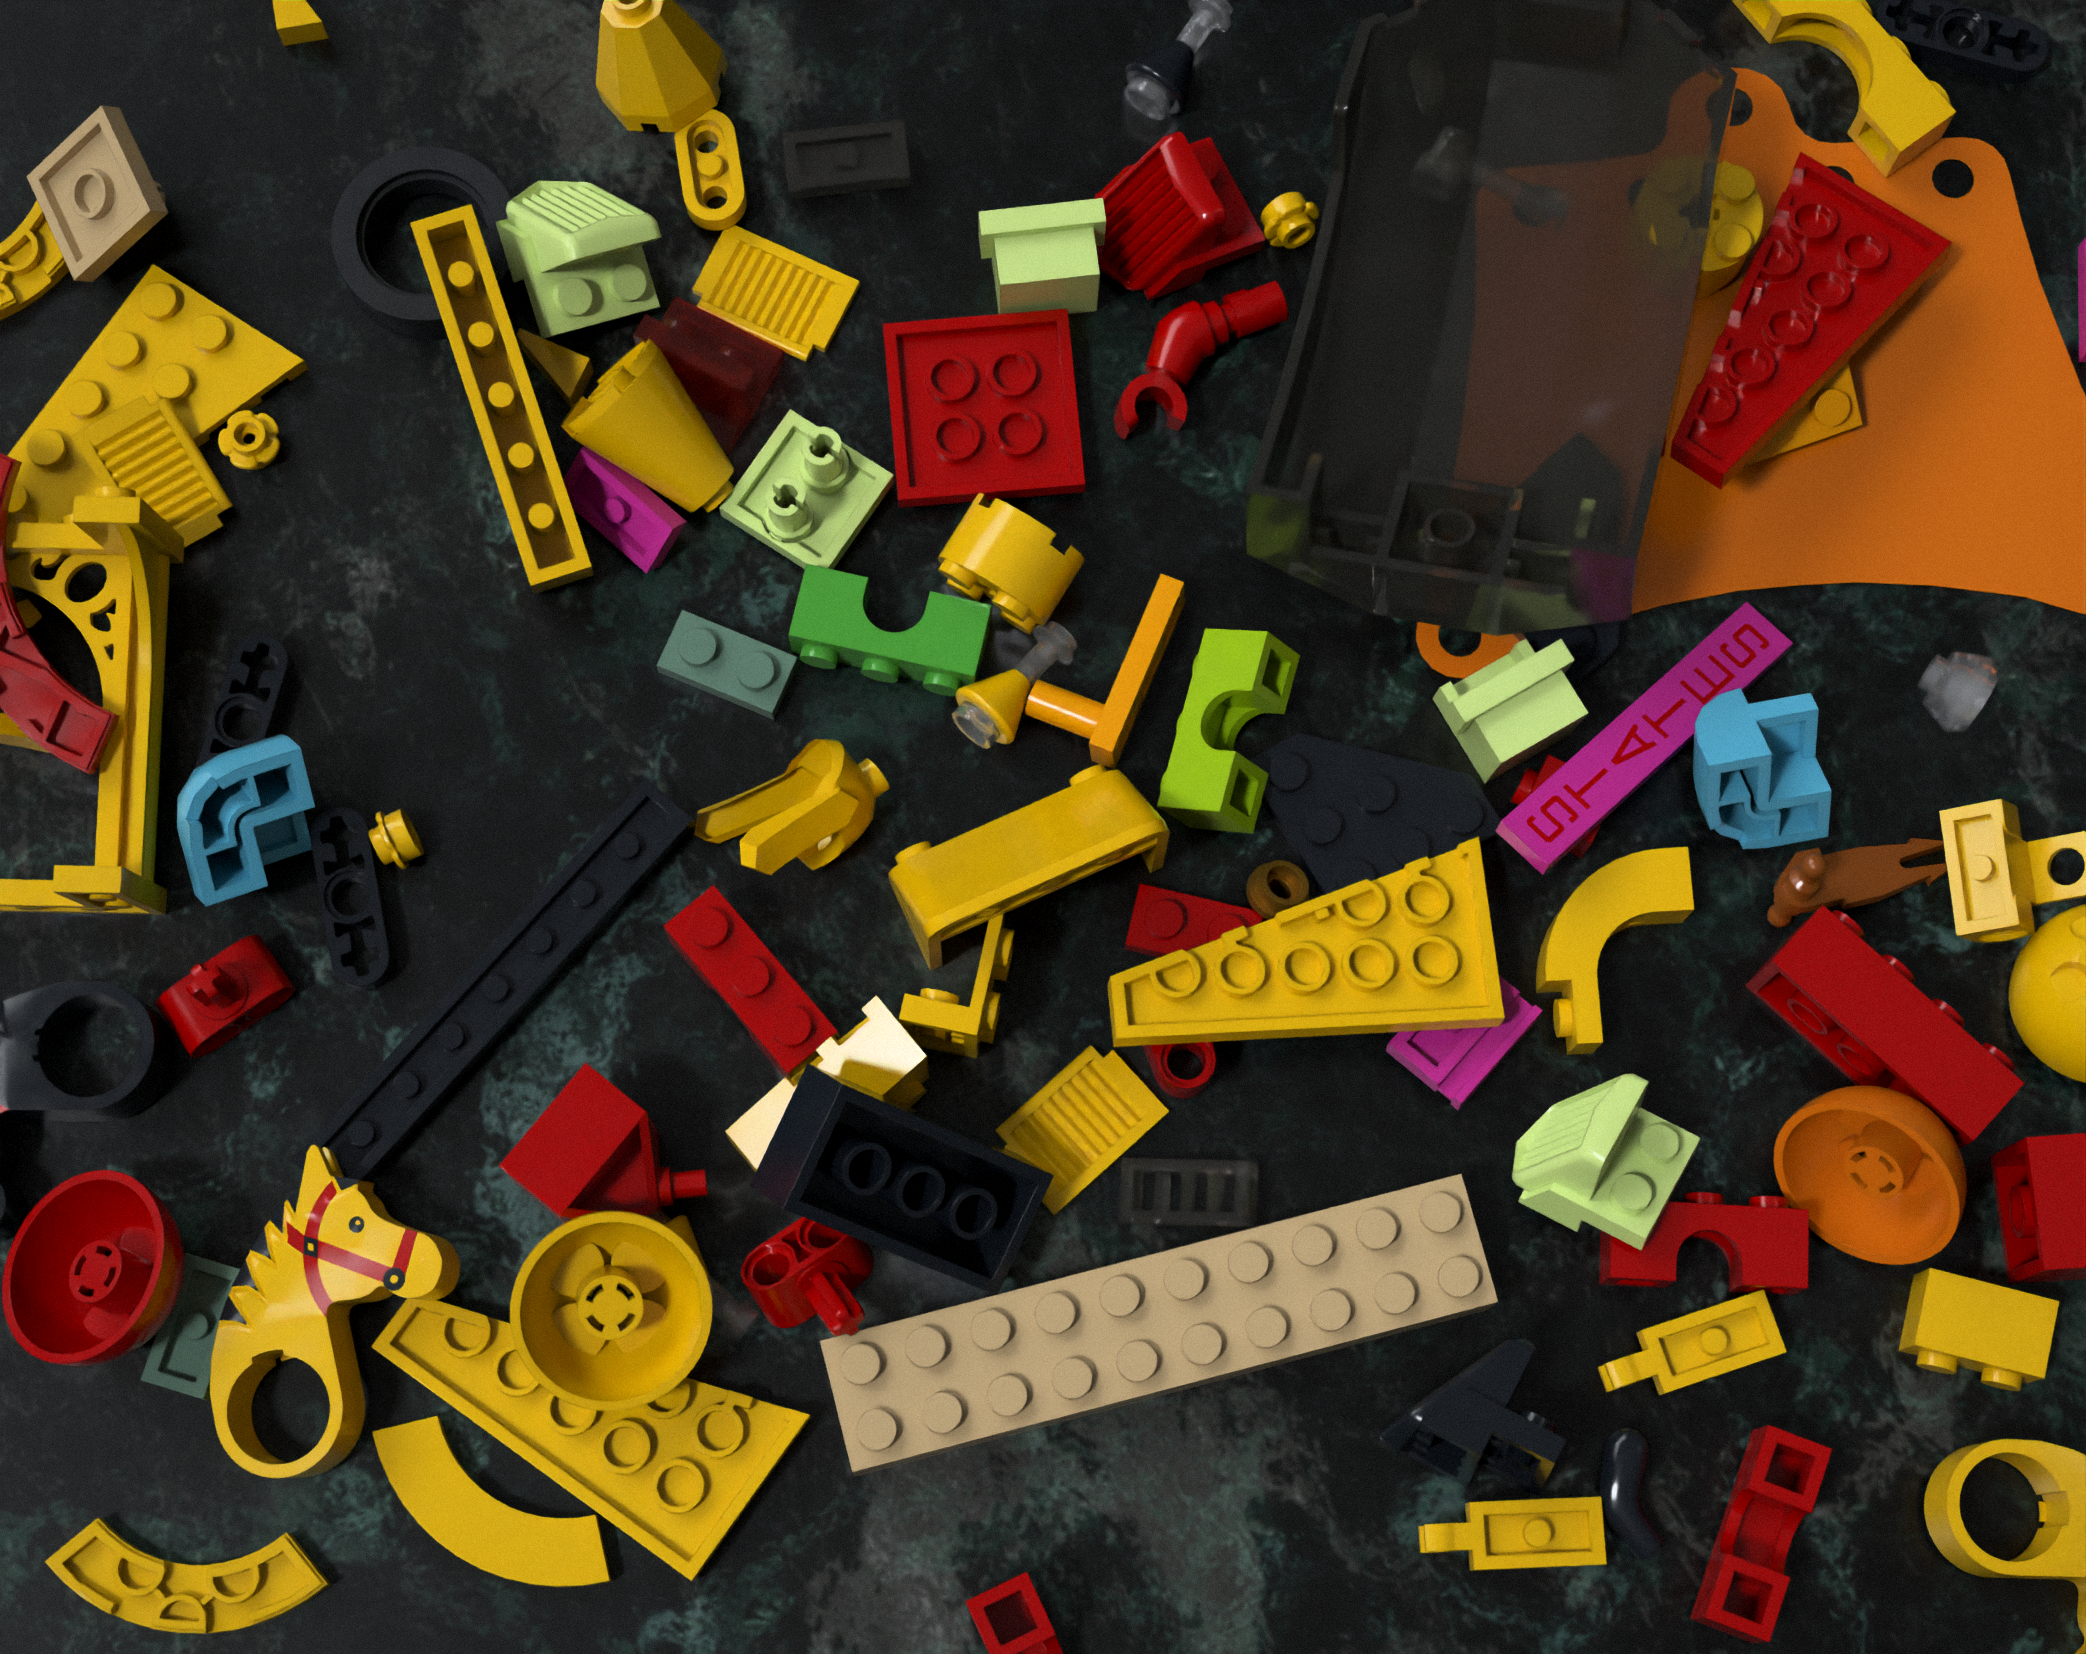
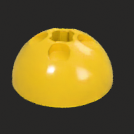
[2009,904,2086,1083]
[510,1211,713,1411]

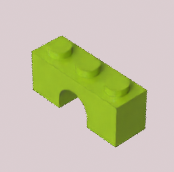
[1157,628,1300,834]

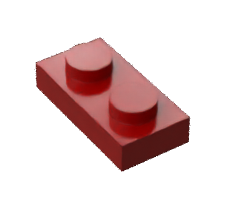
[1124,883,1263,957]

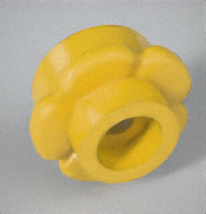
[1260,192,1319,249]
[218,410,280,470]
[369,808,424,869]

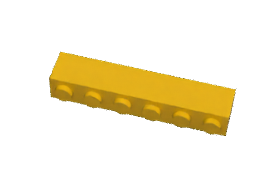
[410,204,593,594]

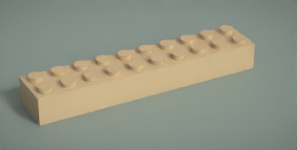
[820,1174,1498,1477]

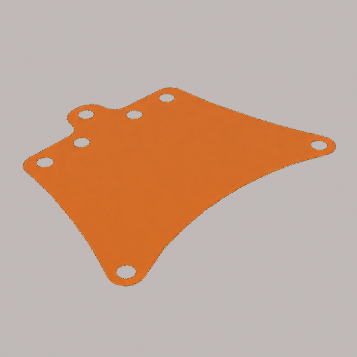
[1416,67,2086,679]

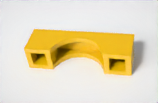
[1732,0,1956,178]

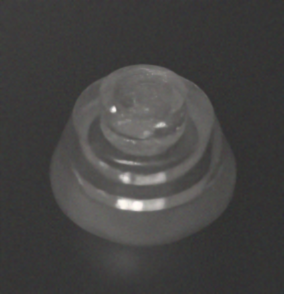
[1917,650,2000,733]

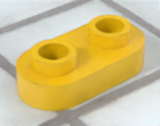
[674,109,747,231]

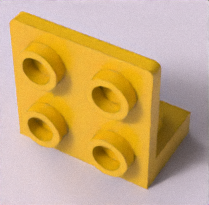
[899,913,1015,1059]

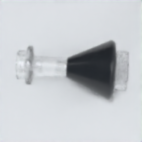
[1124,0,1233,120]

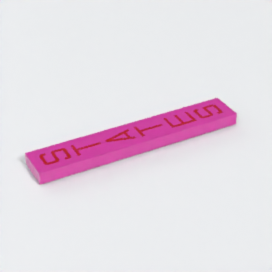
[1496,602,1793,875]

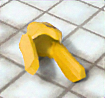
[694,739,889,875]

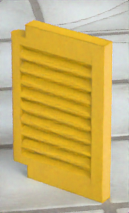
[692,225,860,362]
[71,395,233,548]
[995,1045,1169,1216]

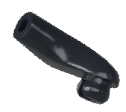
[1599,1427,1664,1560]

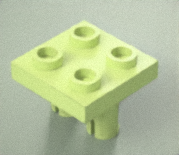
[720,409,894,569]

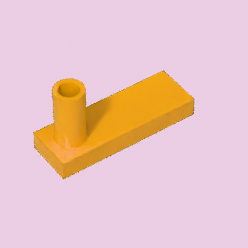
[1025,574,1186,770]

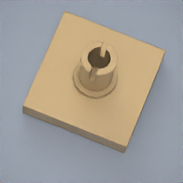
[26,105,169,282]

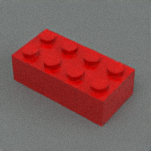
[1745,905,2025,1149]

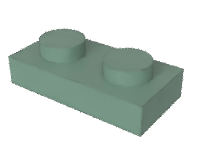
[656,610,799,720]
[141,1253,240,1401]

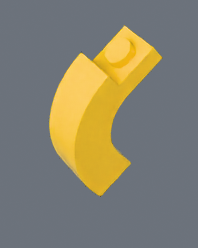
[1536,847,1694,1055]

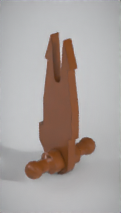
[1767,838,1948,928]

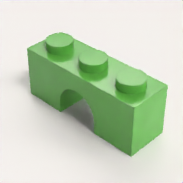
[788,564,992,696]

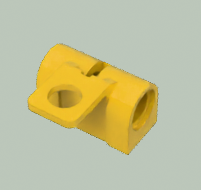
[1939,799,2086,943]

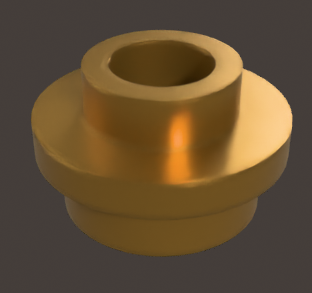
[1246,860,1309,920]

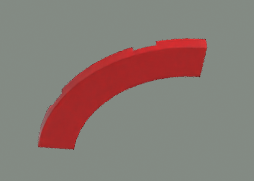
[0,453,120,775]

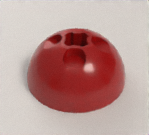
[2,1170,185,1367]

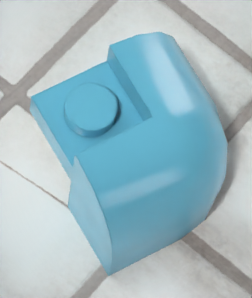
[1693,688,1832,849]
[177,734,315,907]

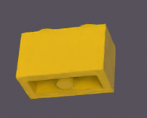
[1898,1268,2059,1391]

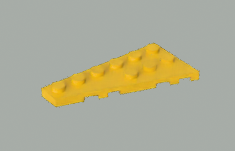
[7,264,308,566]
[1107,836,1505,1047]
[371,1298,811,1582]

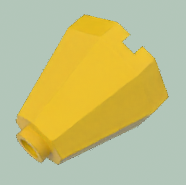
[596,0,728,132]

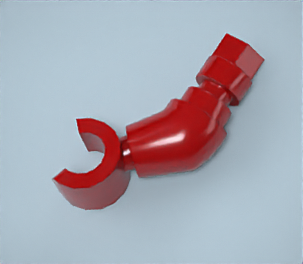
[1113,280,1288,440]

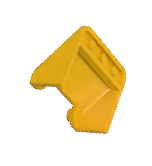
[888,764,1170,971]

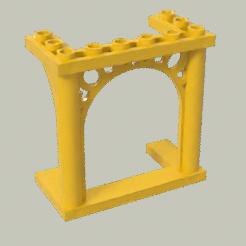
[0,486,184,915]

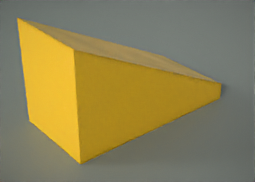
[272,0,329,46]
[517,328,594,409]

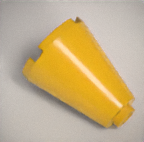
[560,339,734,513]

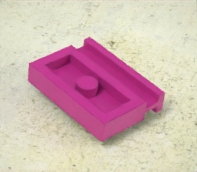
[1386,975,1543,1110]

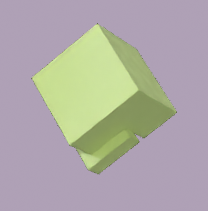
[979,198,1106,314]
[1432,639,1588,784]

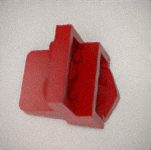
[1094,131,1266,301]

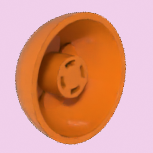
[1773,1085,1967,1265]

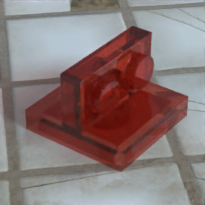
[633,296,785,457]

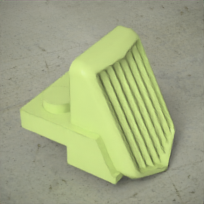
[495,181,662,339]
[1512,1074,1700,1251]

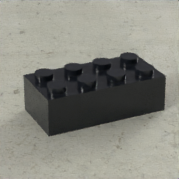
[750,1063,1054,1295]

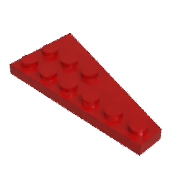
[1670,152,1952,490]

